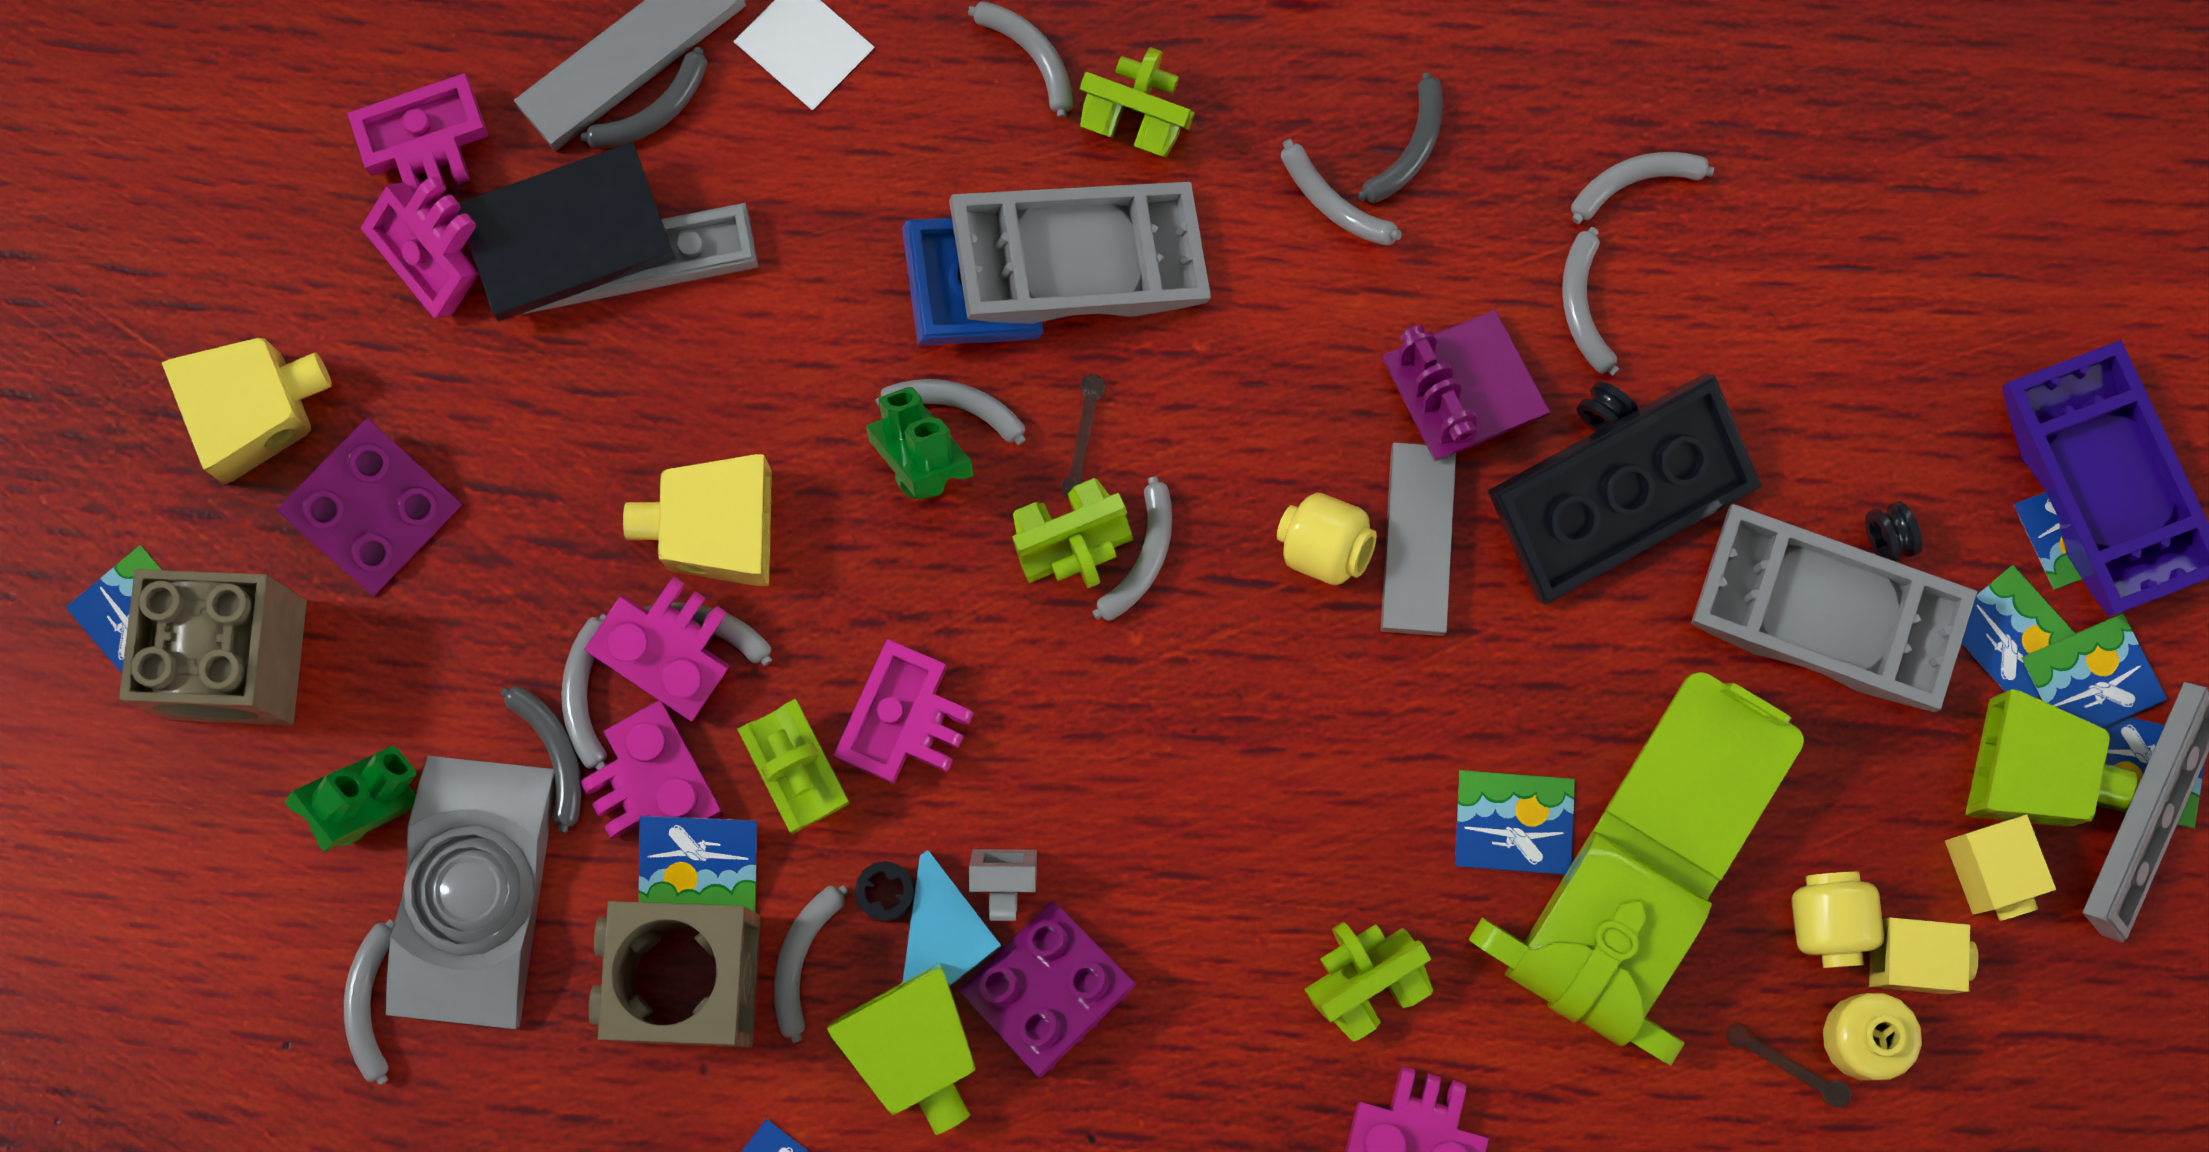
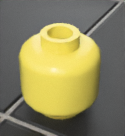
[1277,493,1377,586]
[1791,871,1885,968]
[1823,993,1922,1080]

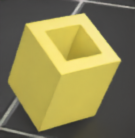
[1945,814,2056,921]
[1869,918,1978,995]

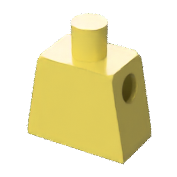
[162,338,332,485]
[623,454,772,586]

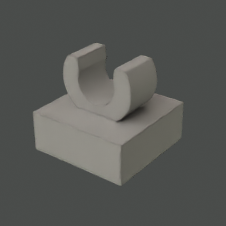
[969,849,1037,921]

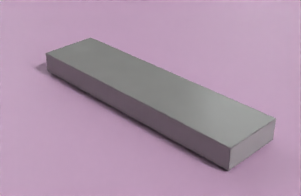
[514,0,746,152]
[520,203,759,315]
[2083,682,2209,943]

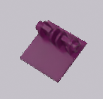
[1382,310,1550,461]
[276,418,462,597]
[959,901,1136,1078]

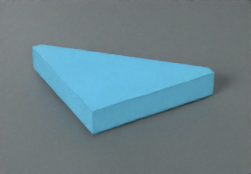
[903,850,1002,987]

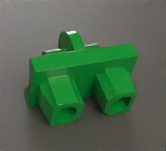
[866,387,973,500]
[285,746,416,853]

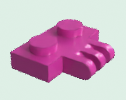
[347,73,489,193]
[361,177,479,319]
[584,577,730,722]
[833,639,974,785]
[581,700,725,839]
[1345,1066,1489,1152]

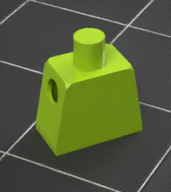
[1965,689,2137,826]
[827,963,976,1135]

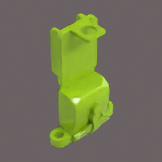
[1468,672,1804,1065]

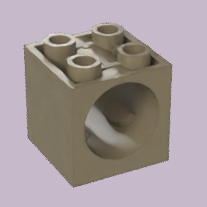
[119,569,307,725]
[589,901,761,1048]

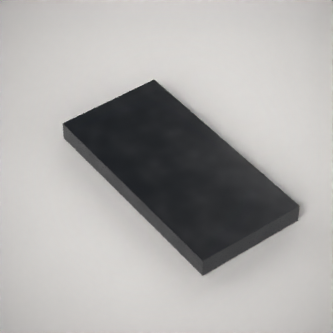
[1488,373,1762,605]

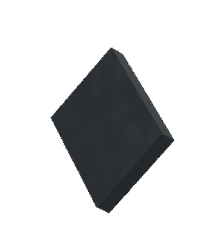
[458,141,676,322]

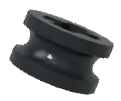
[1576,381,1639,432]
[1865,501,1922,562]
[855,861,915,923]

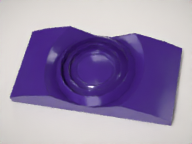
[2002,340,2209,617]

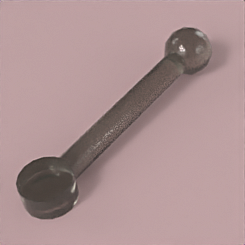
[1061,374,1105,499]
[1725,1023,1851,1107]

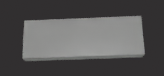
[1380,442,1456,636]

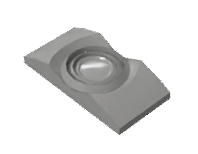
[949,182,1211,324]
[1691,504,1977,712]
[386,756,556,1030]

